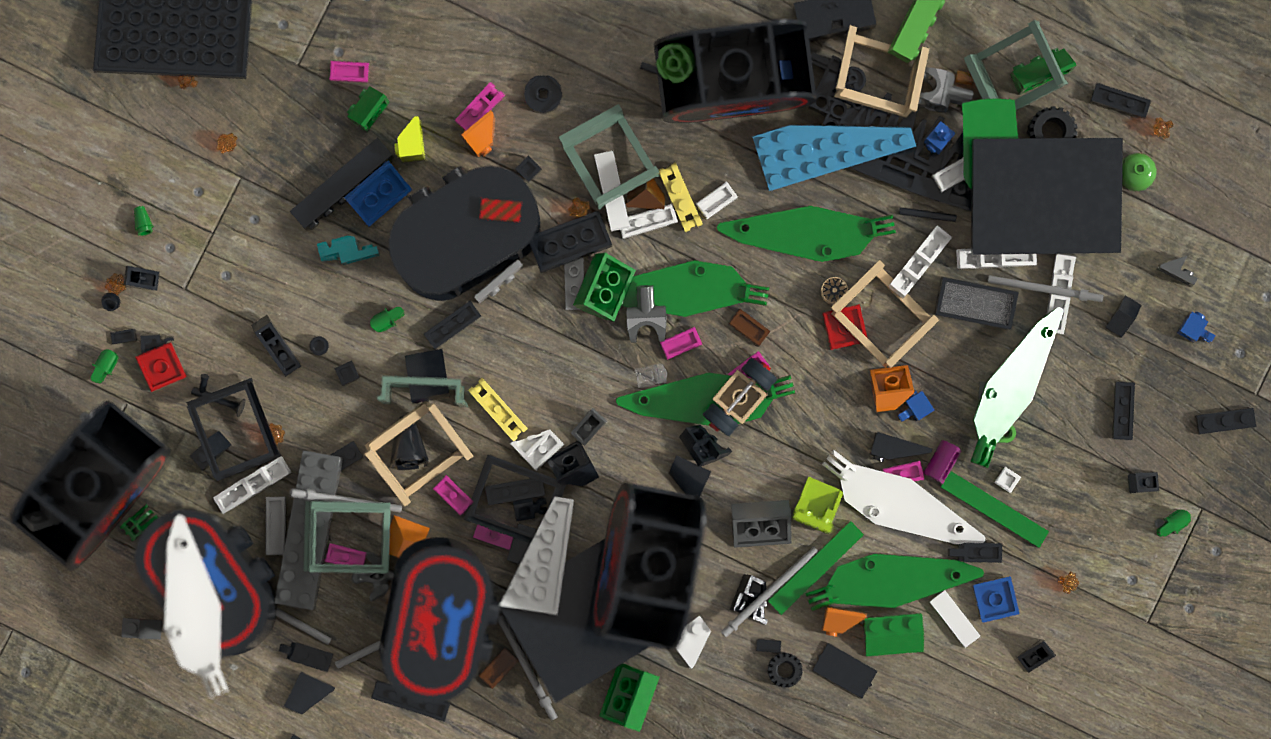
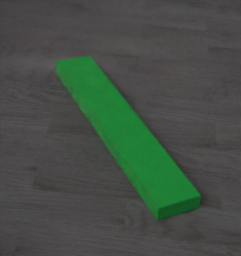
[940,471,1049,548]
[768,521,864,615]

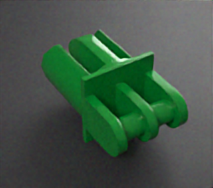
[370,307,405,333]
[91,349,119,384]
[119,503,159,542]
[1156,509,1191,537]

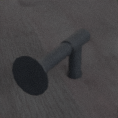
[191,374,246,417]

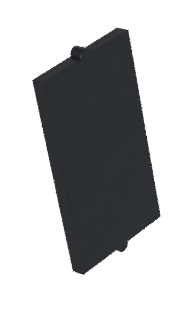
[812,643,878,698]

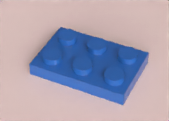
[344,161,412,226]

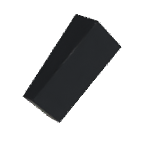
[110,329,137,345]
[756,639,781,653]

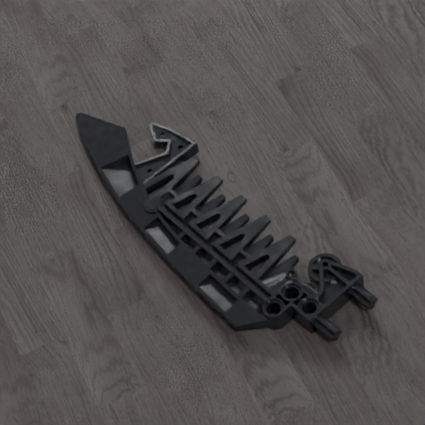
[808,52,971,211]

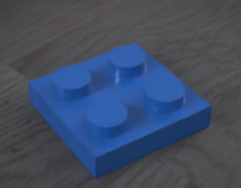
[972,576,1020,623]

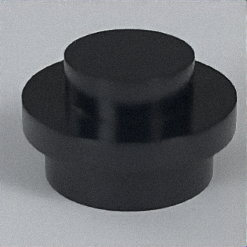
[101,293,121,311]
[310,336,329,356]

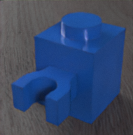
[924,121,955,154]
[1177,311,1216,343]
[897,390,934,422]

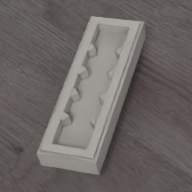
[564,258,584,310]
[475,260,523,304]
[266,497,286,555]

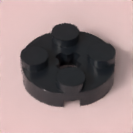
[524,75,562,114]

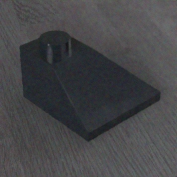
[547,440,599,487]

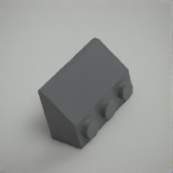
[731,500,792,548]

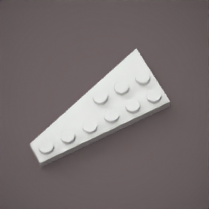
[500,497,574,615]

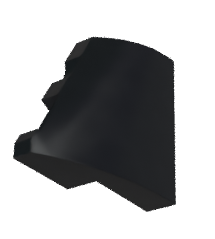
[679,424,732,467]
[668,455,712,496]
[730,574,767,625]
[284,671,336,714]

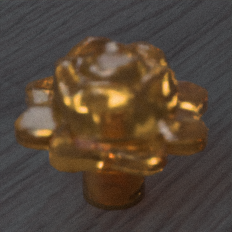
[178,76,198,90]
[1153,117,1174,139]
[217,133,238,153]
[568,198,590,218]
[105,273,126,296]
[262,423,285,445]
[1058,572,1079,594]

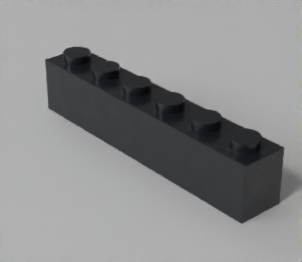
[290,137,394,231]

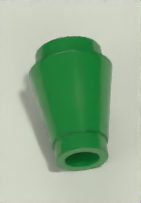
[134,206,154,236]

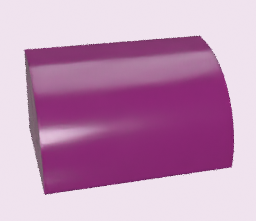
[923,440,962,484]

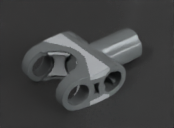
[918,67,973,113]
[627,285,667,343]

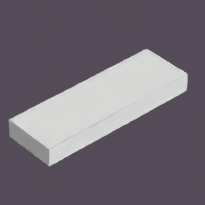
[620,204,678,239]
[930,590,980,648]

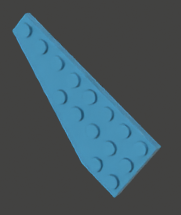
[753,125,916,191]

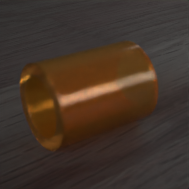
[955,70,974,86]

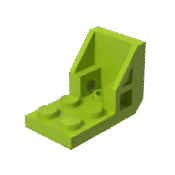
[791,476,843,534]

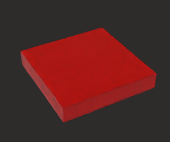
[822,304,867,350]
[135,342,187,392]

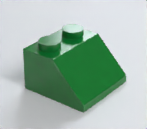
[347,86,390,133]

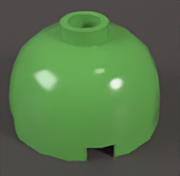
[656,42,696,83]
[1122,153,1157,191]

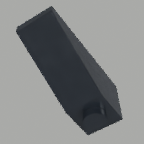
[251,315,301,377]
[869,432,933,462]

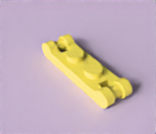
[659,162,703,232]
[468,378,528,441]

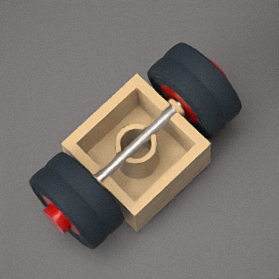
[703,357,777,437]

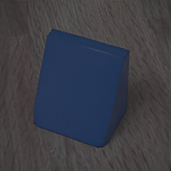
[778,60,793,84]

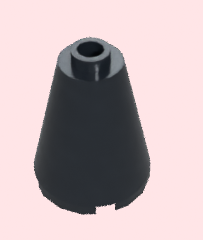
[390,416,429,470]

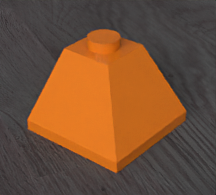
[461,110,495,157]
[870,365,914,412]
[389,515,430,558]
[822,607,866,637]

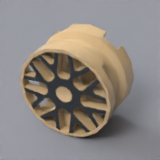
[820,277,848,305]

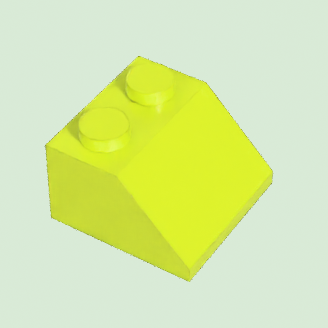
[395,116,425,162]

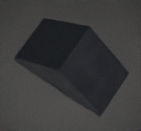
[124,266,160,291]
[1105,295,1142,338]
[1017,639,1056,673]

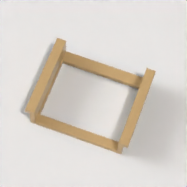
[834,25,929,117]
[831,260,939,368]
[365,401,473,506]

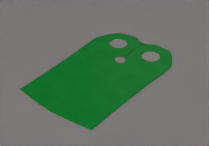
[962,99,1018,188]

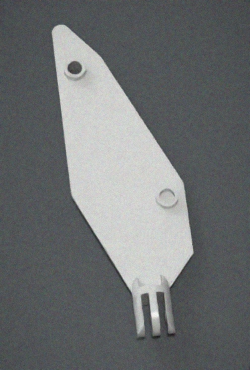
[822,450,985,544]
[165,515,229,698]

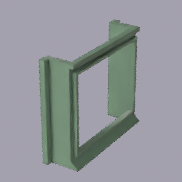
[964,20,1069,111]
[559,104,659,210]
[377,376,468,408]
[303,501,391,573]

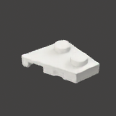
[510,430,564,471]
[677,616,711,669]

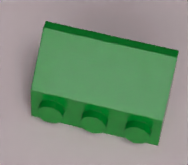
[1010,48,1077,95]
[573,253,636,322]
[863,613,924,657]
[599,663,659,732]

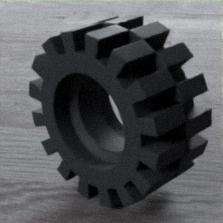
[767,653,803,688]

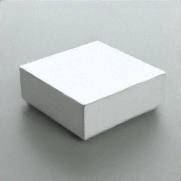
[994,467,1021,493]

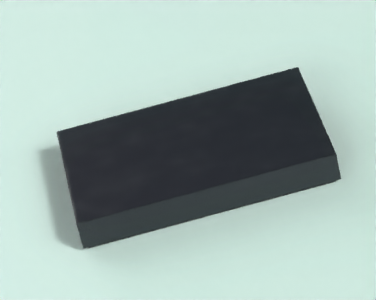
[405,349,450,404]

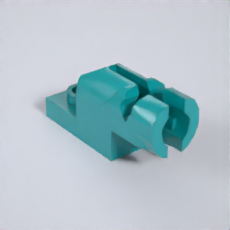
[317,235,380,265]

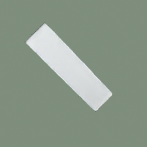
[594,151,630,231]
[888,226,952,298]
[956,249,1037,269]
[1047,254,1076,334]
[213,456,292,514]

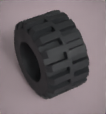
[1027,106,1078,138]

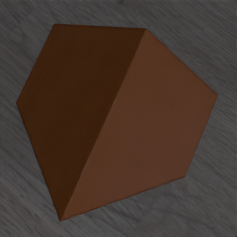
[626,170,665,209]

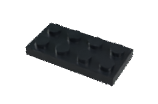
[529,210,613,273]

